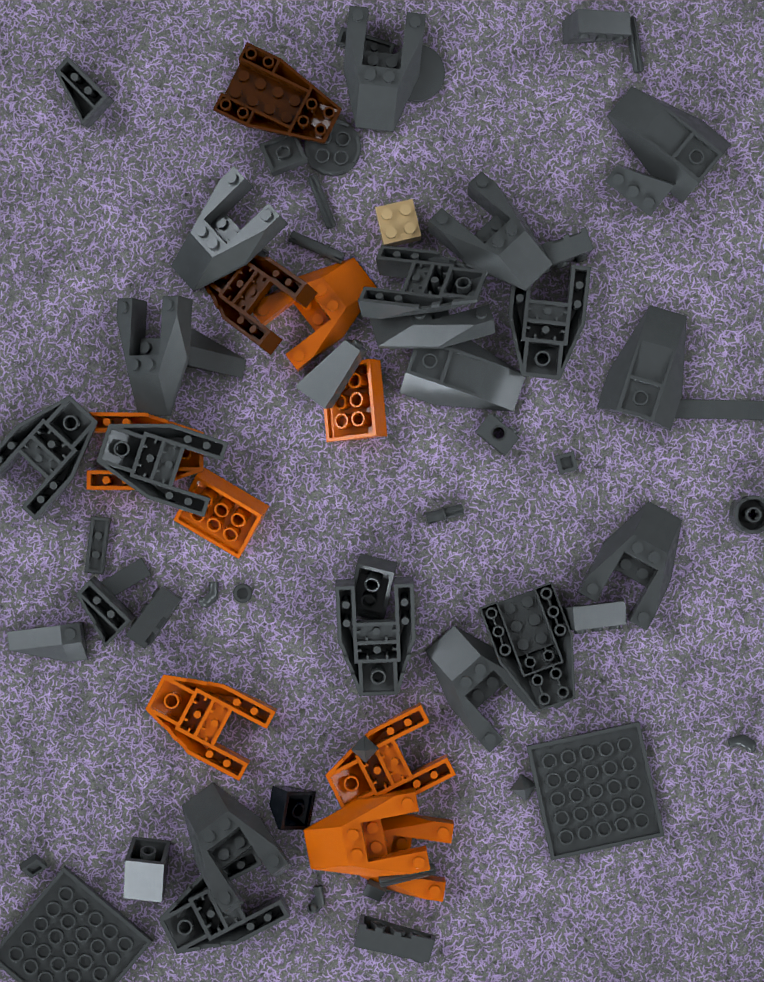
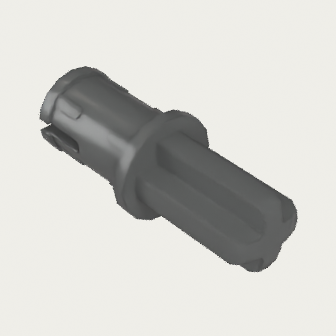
[425,504,464,525]

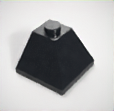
[269,786,316,830]

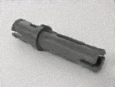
[289,230,346,264]

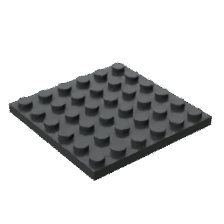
[526,721,665,861]
[0,866,153,982]

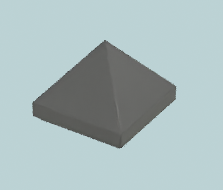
[351,735,379,763]
[510,774,535,801]

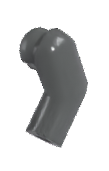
[307,885,325,914]

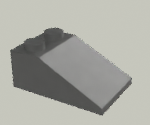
[353,553,398,620]

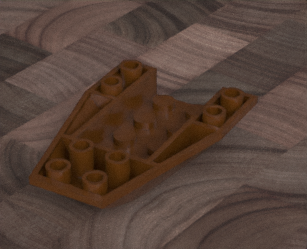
[213,42,342,144]

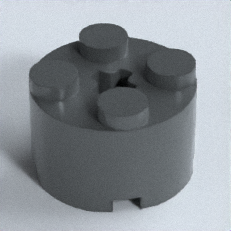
[729,495,764,534]

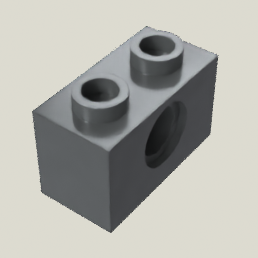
[475,414,520,456]

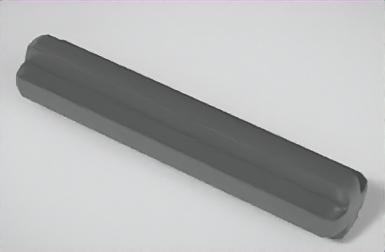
[628,16,644,73]
[308,174,336,229]
[379,863,436,887]

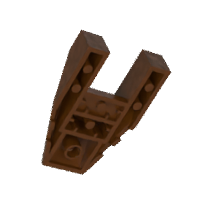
[205,255,317,355]

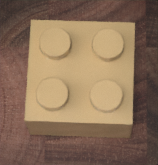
[375,199,421,246]

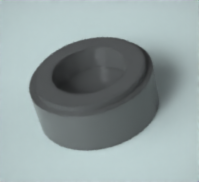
[233,583,253,603]

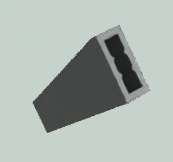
[296,339,368,409]

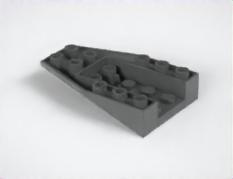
[479,582,576,712]

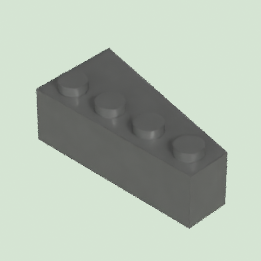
[354,914,435,963]

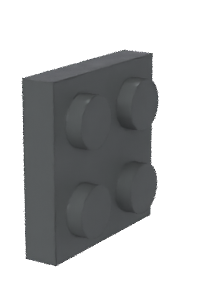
[259,135,308,177]

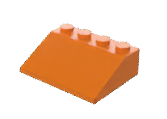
[323,359,387,442]
[174,467,270,559]

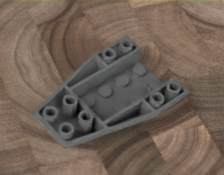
[607,86,731,203]
[597,305,687,431]
[399,340,526,412]

